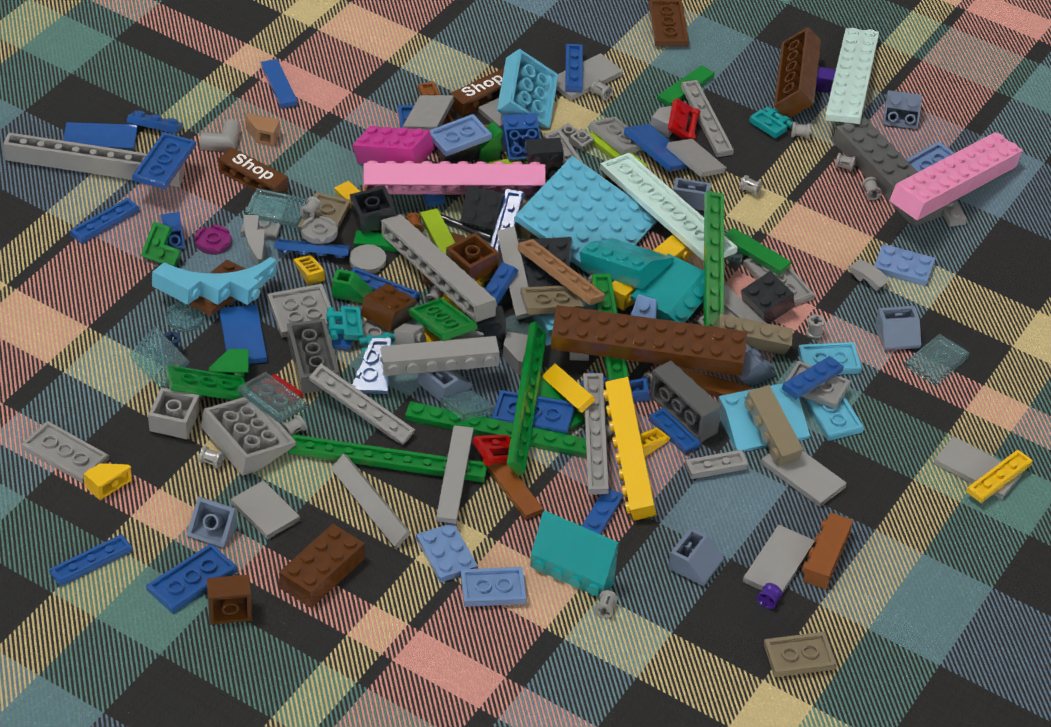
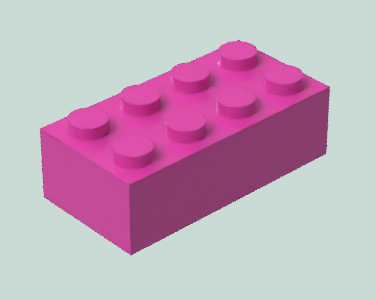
[352,126,435,164]

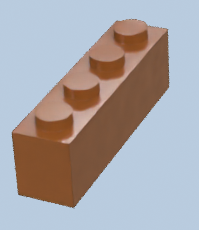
[801,512,853,589]

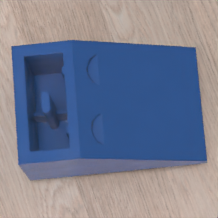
[500,113,541,161]

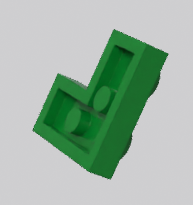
[140,221,182,267]

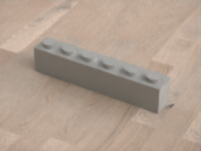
[380,336,499,376]

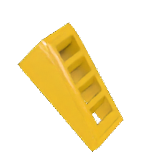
[293,254,325,285]
[640,427,670,457]

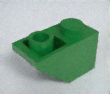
[478,121,503,162]
[332,269,373,304]
[209,349,250,377]

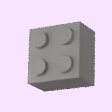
[148,387,200,439]

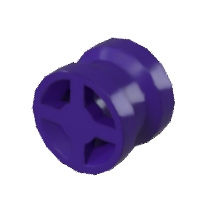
[757,583,783,609]

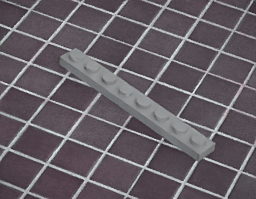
[583,373,608,494]

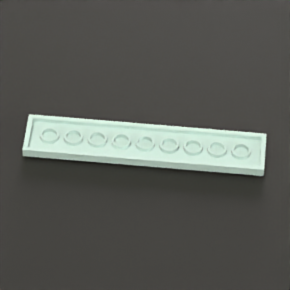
[825,28,879,124]
[600,153,737,261]

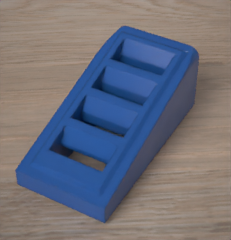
[629,378,651,401]

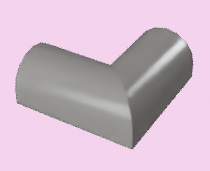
[200,119,241,152]

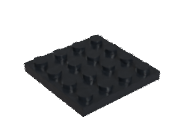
[496,237,573,304]

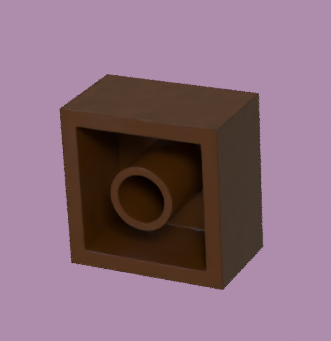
[446,232,499,281]
[361,284,416,332]
[206,574,252,625]

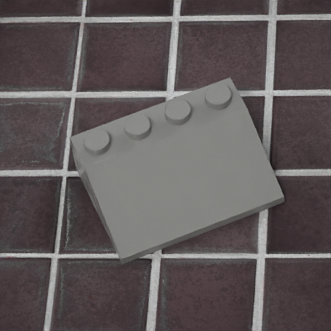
[201,394,296,476]

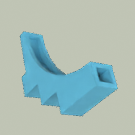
[152,257,277,305]

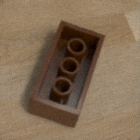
[279,524,365,608]

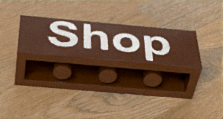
[450,68,504,117]
[218,147,288,199]

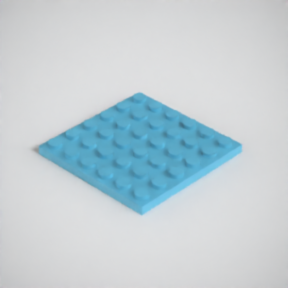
[513,156,658,275]

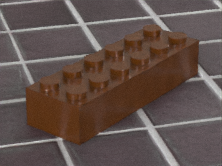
[774,27,821,118]

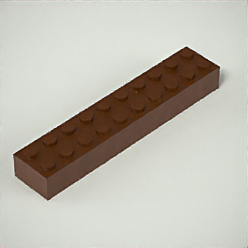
[551,305,748,376]

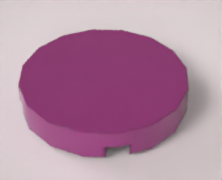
[195,225,232,255]

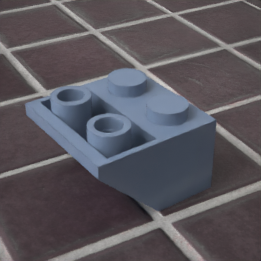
[883,90,922,129]
[673,178,712,210]
[875,306,921,351]
[737,343,776,386]
[418,370,473,405]
[668,527,724,586]

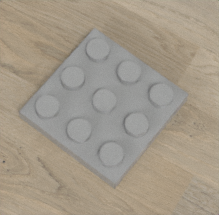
[267,284,337,338]

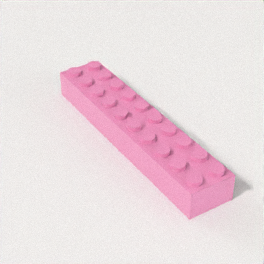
[889,132,1023,220]
[362,161,546,195]

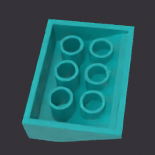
[579,239,674,289]
[629,253,704,323]
[530,511,619,597]

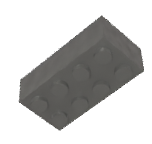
[287,319,339,393]
[650,361,721,442]

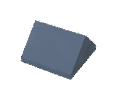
[186,496,237,548]

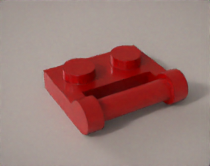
[667,98,701,141]
[473,435,511,466]

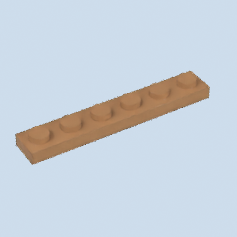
[517,239,605,305]

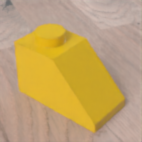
[84,463,132,500]

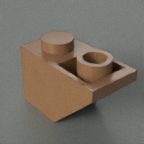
[245,113,280,146]

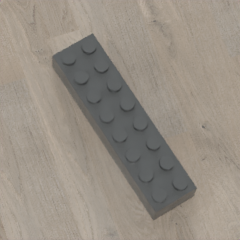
[833,117,944,227]

